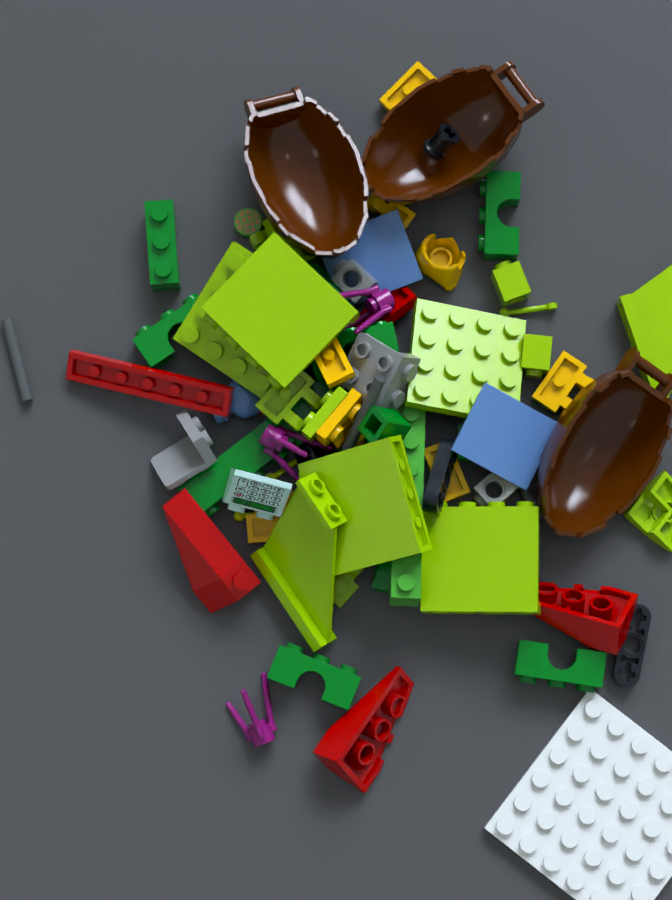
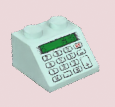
[222,468,292,521]

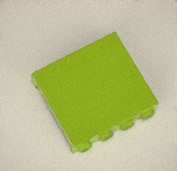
[201,232,360,391]
[297,435,433,576]
[420,501,541,615]

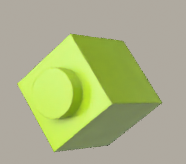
[490,260,531,307]
[521,334,553,379]

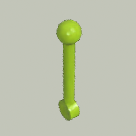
[499,302,558,317]

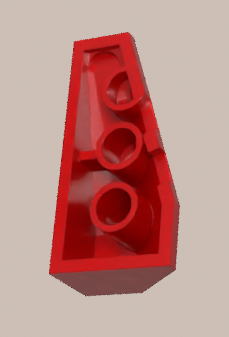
[162,488,261,613]
[534,582,638,655]
[313,666,414,793]

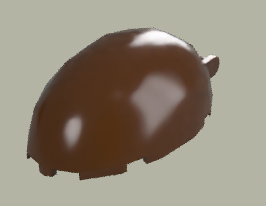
[361,61,545,205]
[244,86,368,259]
[536,347,672,538]

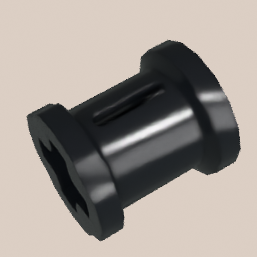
[423,123,460,161]

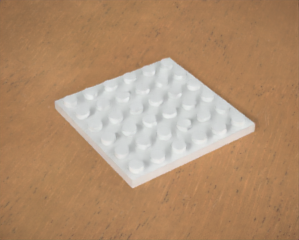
[484,692,672,900]

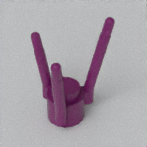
[339,285,395,334]
[259,424,334,481]
[226,672,277,748]

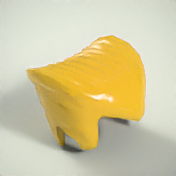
[414,233,466,291]

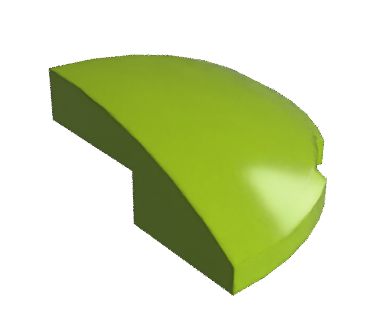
[622,471,672,552]

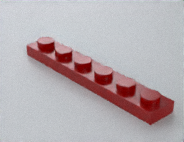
[65,350,234,417]

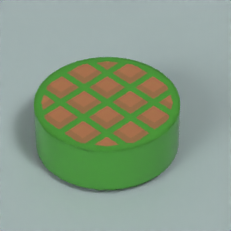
[234,208,262,238]

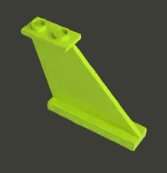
[616,265,672,398]
[250,472,347,652]

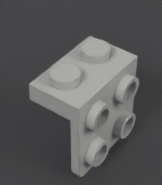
[339,332,421,410]
[151,409,218,490]

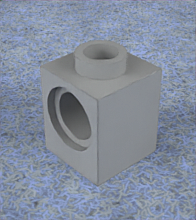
[331,259,378,303]
[472,473,519,506]

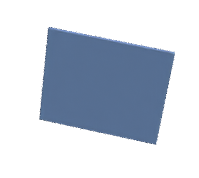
[322,209,423,306]
[451,382,557,490]

